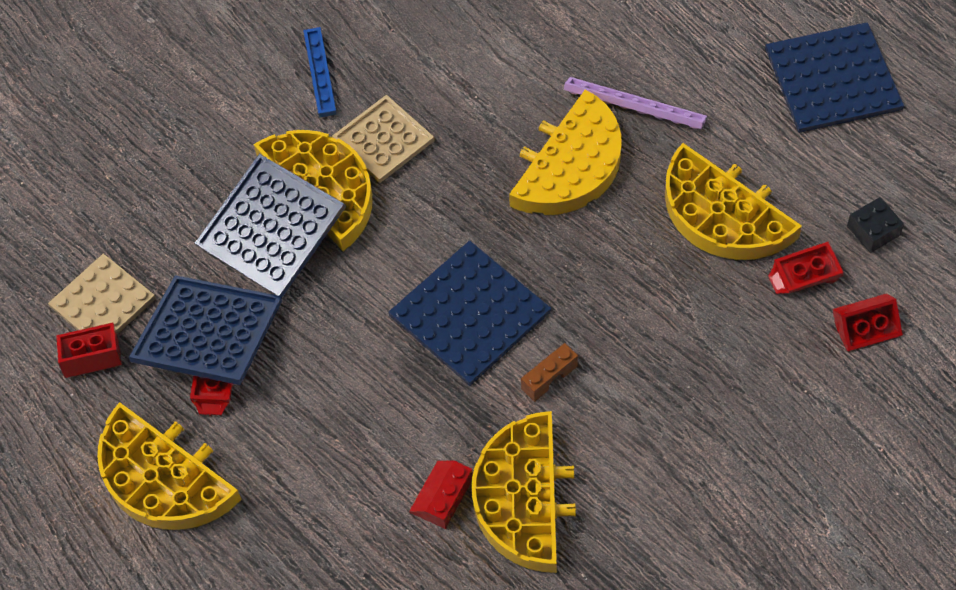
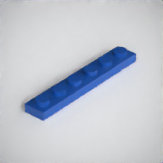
[303,27,337,118]

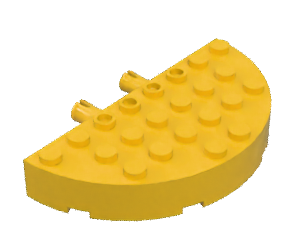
[509,90,622,215]
[253,130,373,251]
[665,143,802,260]
[97,402,242,530]
[472,411,576,573]

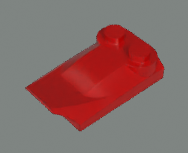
[768,241,844,294]
[190,376,233,416]

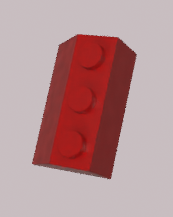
[832,293,903,351]
[56,322,122,378]
[409,460,473,529]

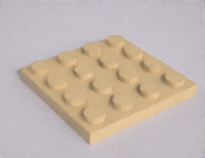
[332,95,435,183]
[48,253,156,334]

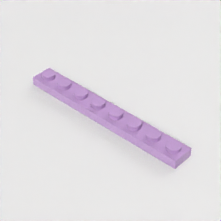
[564,77,707,129]

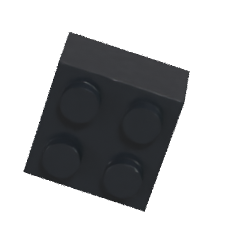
[847,197,904,253]

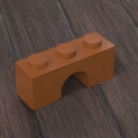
[521,343,578,402]

